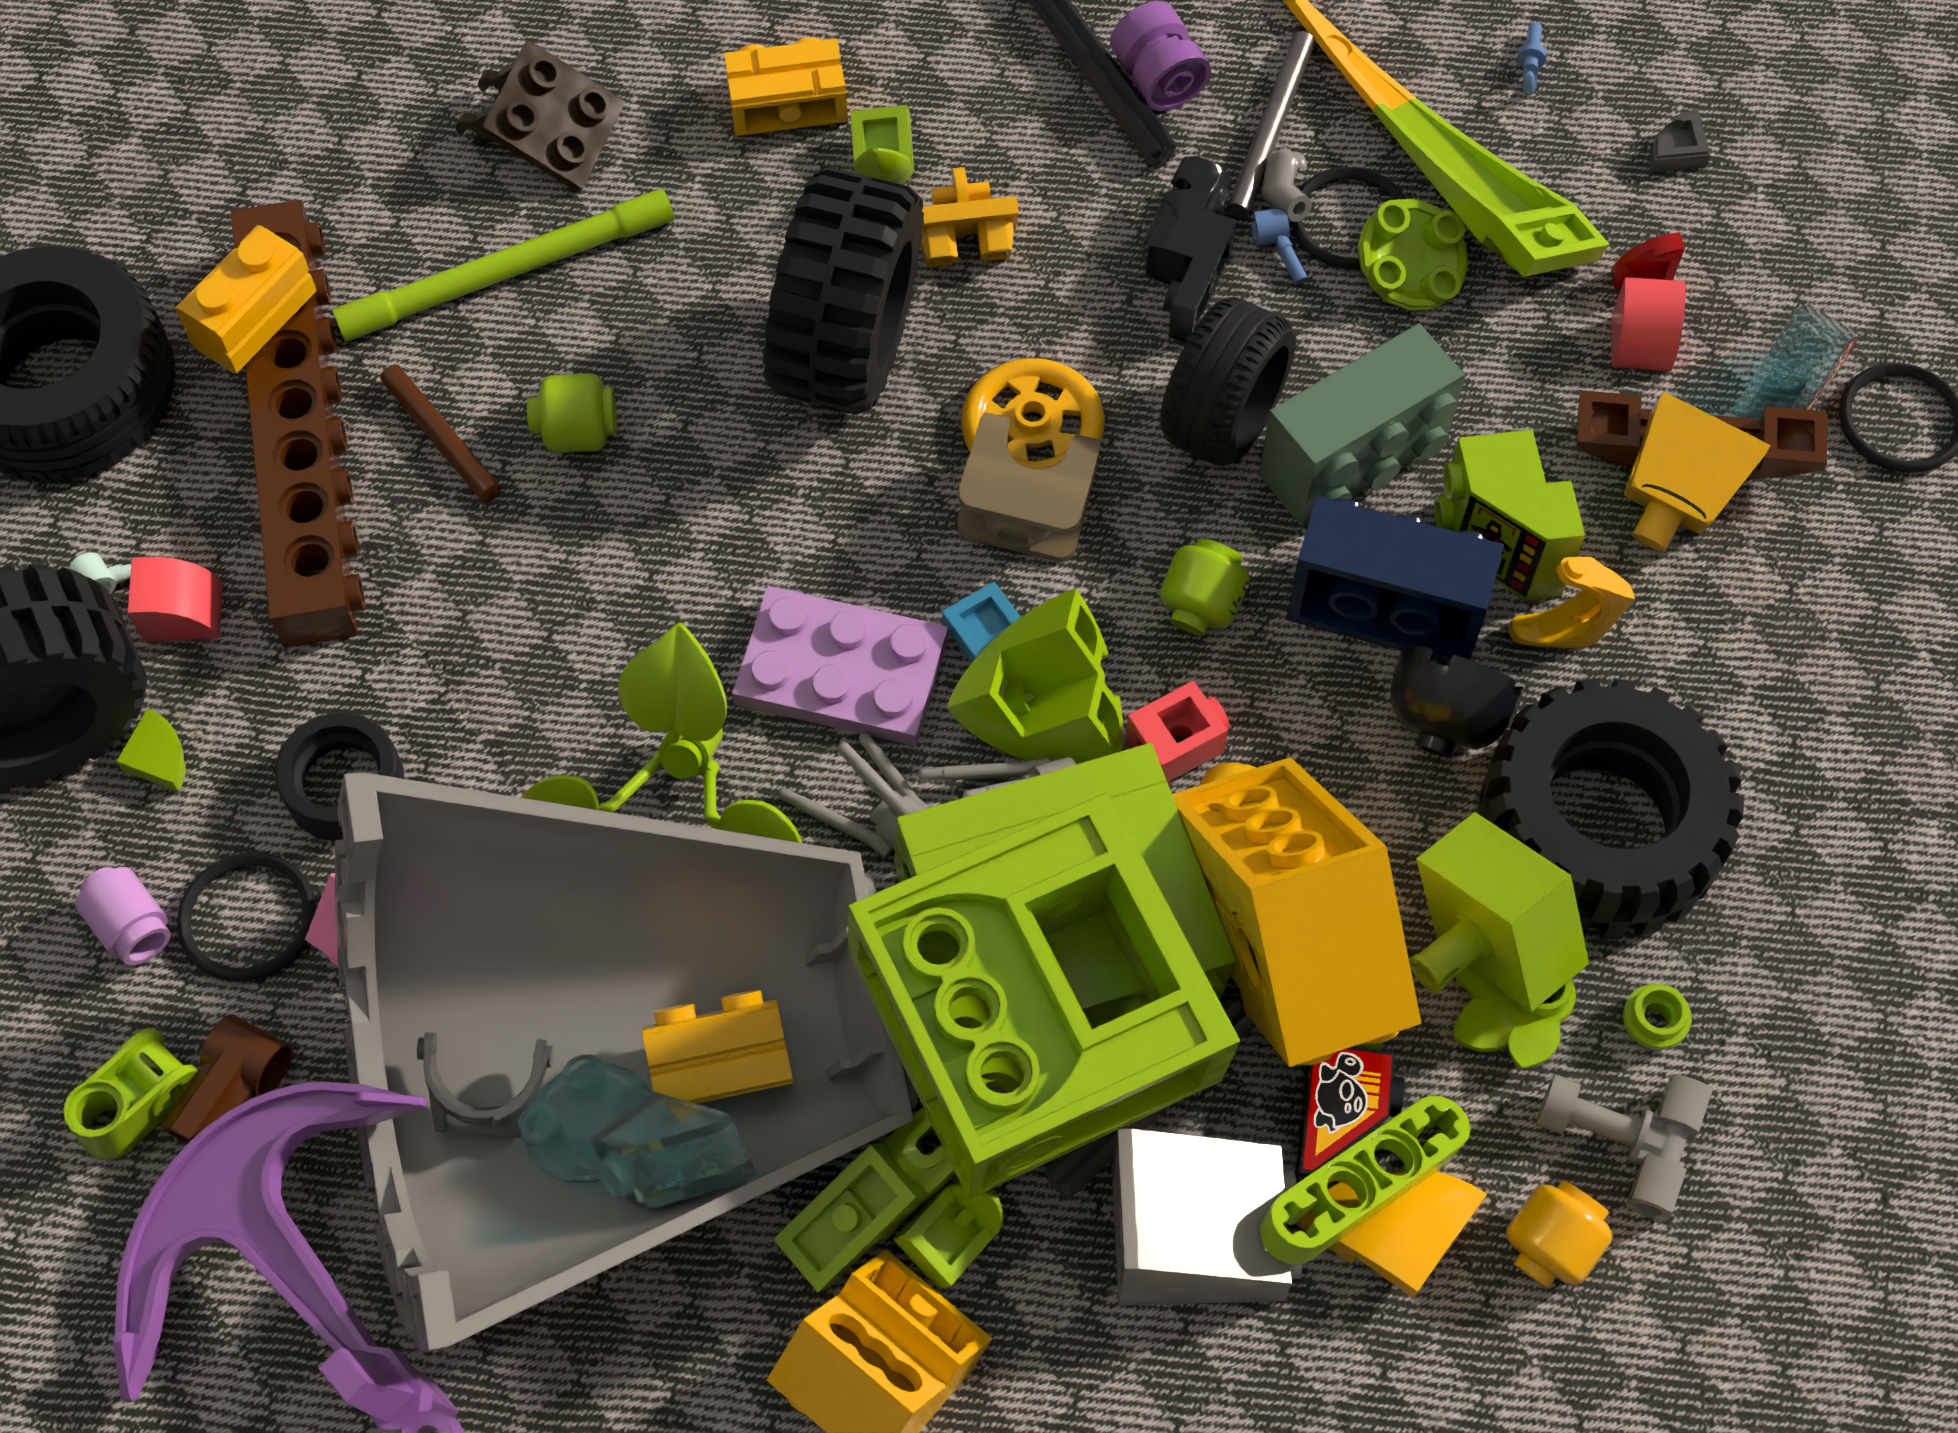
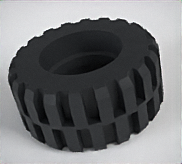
[763,167,924,415]
[0,564,147,794]
[1478,678,1744,939]

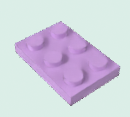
[732,586,948,747]

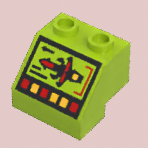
[1434,429,1585,601]

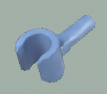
[1251,209,1308,285]

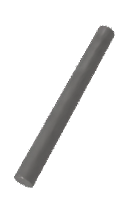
[1227,31,1315,219]

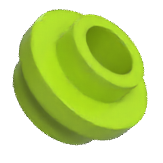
[1622,984,1692,1050]

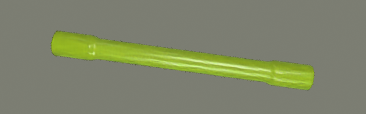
[331,188,674,342]

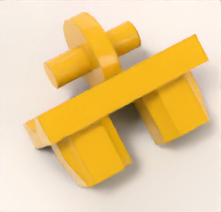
[921,167,1019,267]

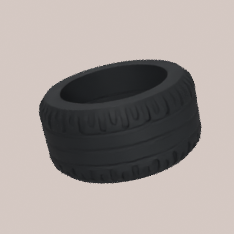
[1160,297,1296,466]

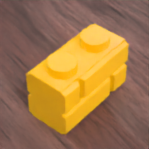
[724,37,848,136]
[175,225,317,374]
[642,989,793,1112]

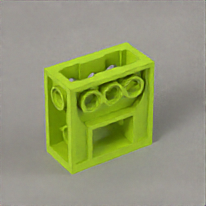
[848,792,1240,1199]

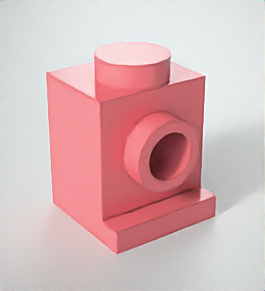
[1125,680,1230,785]

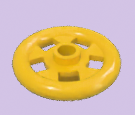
[961,358,1105,470]

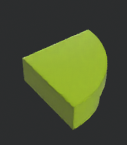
[116,708,186,792]

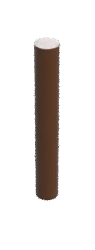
[380,364,501,503]

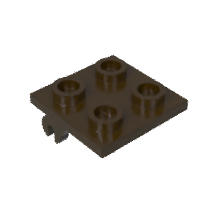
[455,39,625,193]

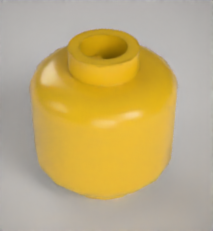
[1506,1180,1613,1289]

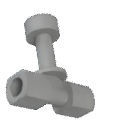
[1536,1074,1713,1222]

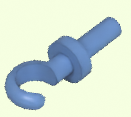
[1517,23,1547,95]

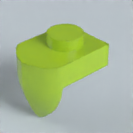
[850,105,914,184]
[893,1182,1004,1290]

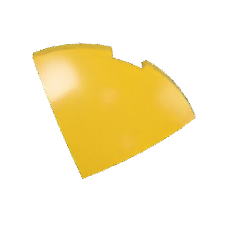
[1295,1167,1487,1299]

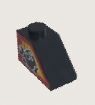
[1295,1047,1404,1184]

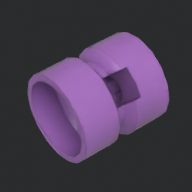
[1109,1,1212,111]

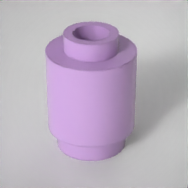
[75,867,171,965]

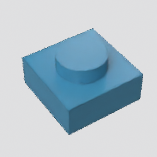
[942,581,1020,663]

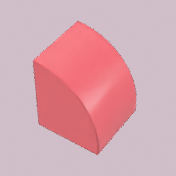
[1611,277,1686,371]
[127,557,223,642]

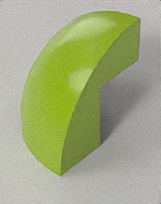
[946,588,1123,764]

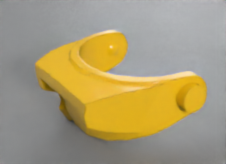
[1508,557,1635,648]

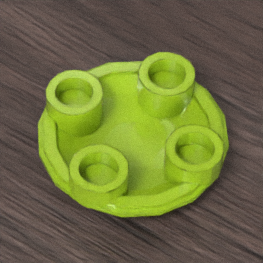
[1358,199,1468,311]

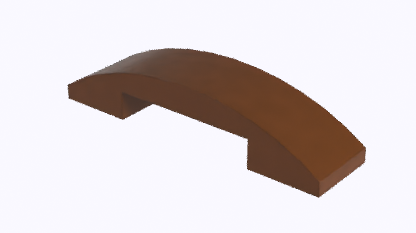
[1576,390,1827,479]

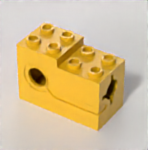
[1172,757,1421,1067]

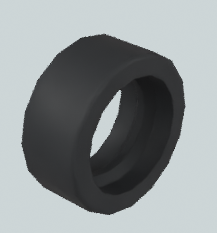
[274,712,405,842]

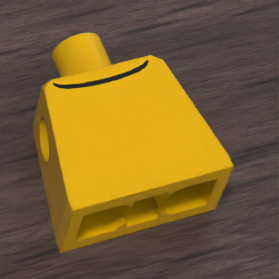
[1624,392,1771,552]

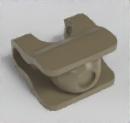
[957,412,1101,562]

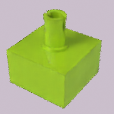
[1409,812,1589,1012]

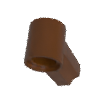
[161,1014,293,1145]

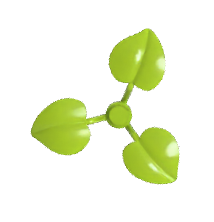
[520,622,802,843]

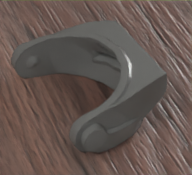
[417,1032,553,1137]

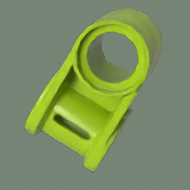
[63,1028,199,1161]

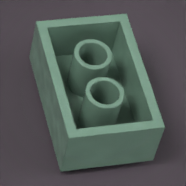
[1259,323,1465,527]

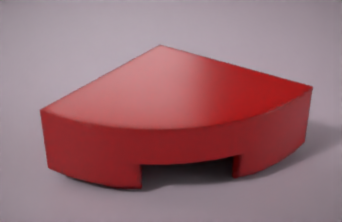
[1610,232,1685,289]

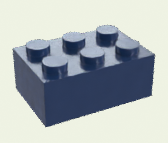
[1286,496,1504,661]

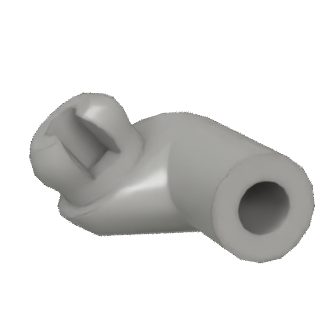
[1261,148,1312,222]

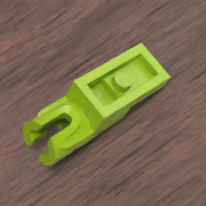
[773,1107,956,1292]

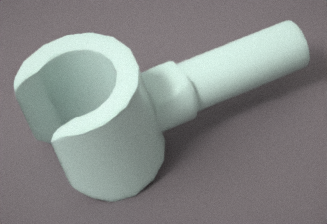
[70,553,131,594]

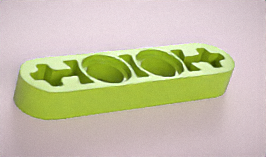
[1259,1096,1471,1265]

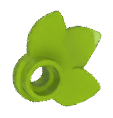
[1453,967,1576,1070]

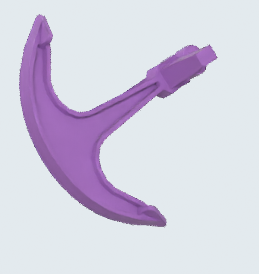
[113,1081,464,1433]

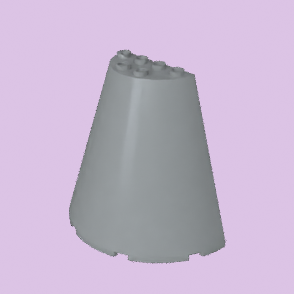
[335,772,917,1353]

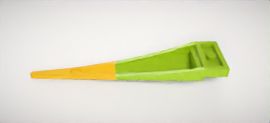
[1283,0,1610,277]

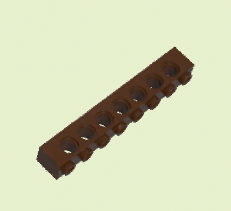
[231,200,366,648]

